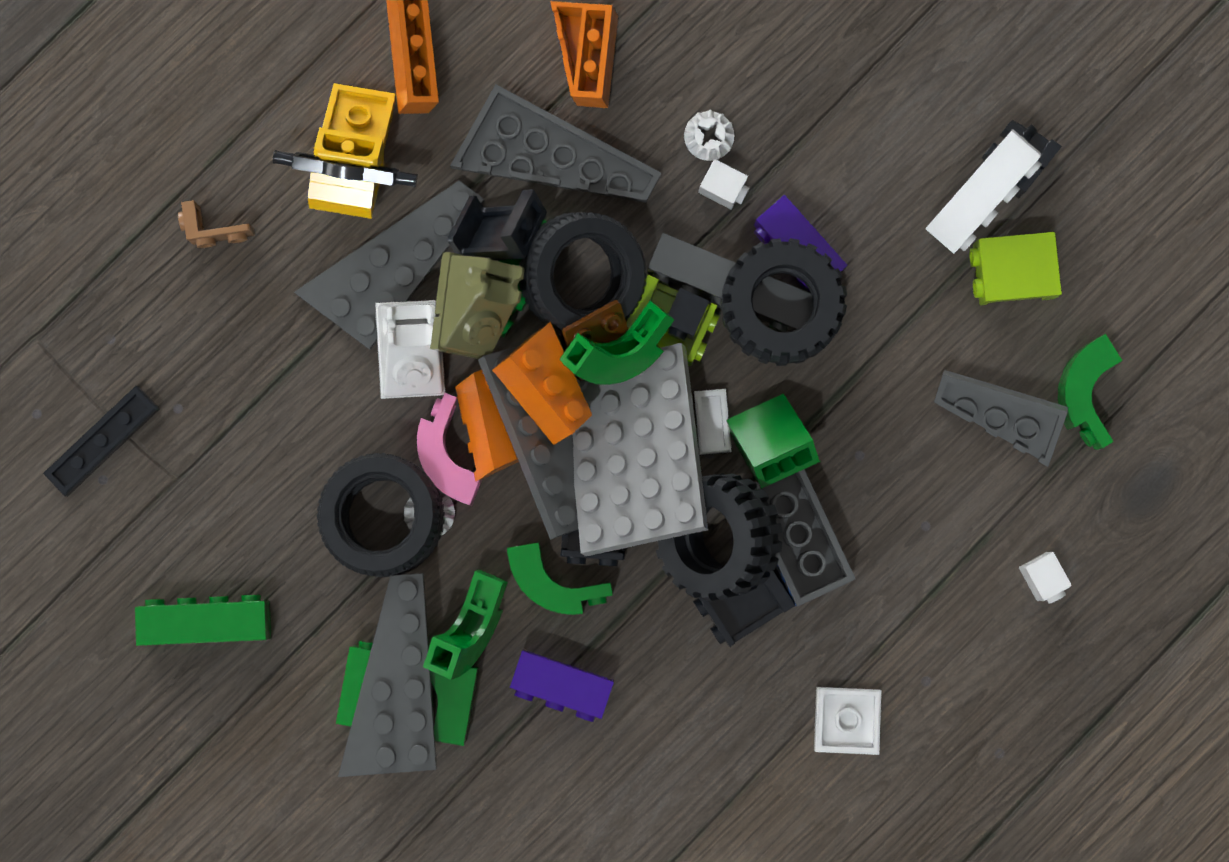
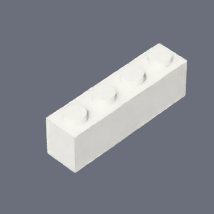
[926,129,1042,253]

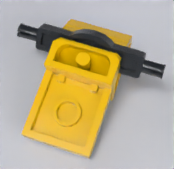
[273,83,418,219]

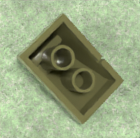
[430,252,525,359]

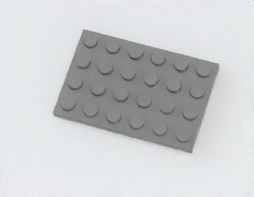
[572,343,708,556]

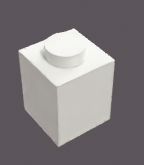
[698,159,749,210]
[1019,552,1072,604]

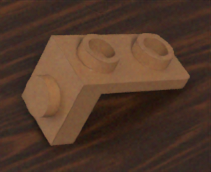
[178,200,255,248]

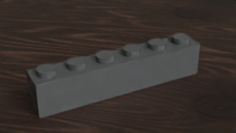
[647,233,813,333]

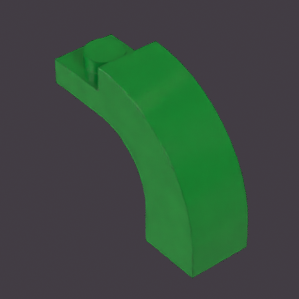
[559,301,675,385]
[1058,334,1123,450]
[507,543,613,615]
[423,570,508,680]

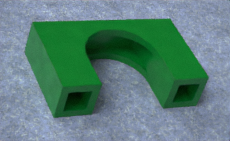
[336,641,479,746]

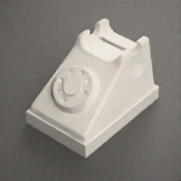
[375,300,445,399]

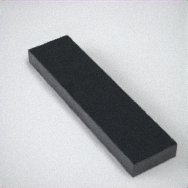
[43,385,160,497]

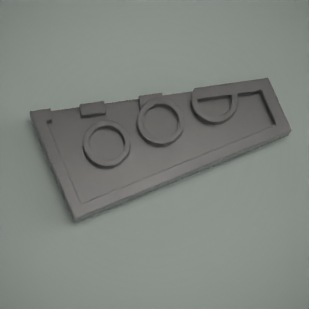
[934,370,1068,467]

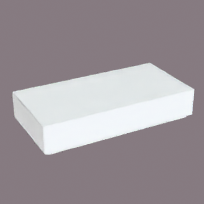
[694,389,732,455]

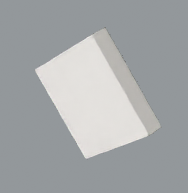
[814,687,882,755]

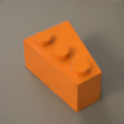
[550,1,618,108]
[492,322,592,445]
[455,370,519,482]

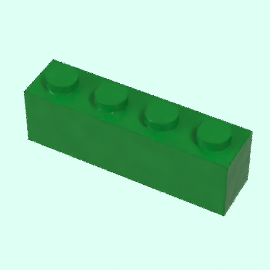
[135,595,271,646]

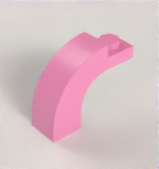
[417,393,482,506]

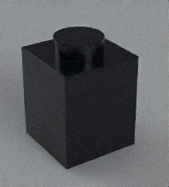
[667,288,709,341]

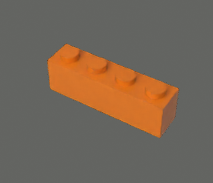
[386,0,439,114]

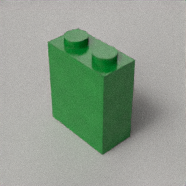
[726,394,820,489]

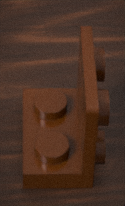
[562,300,628,382]

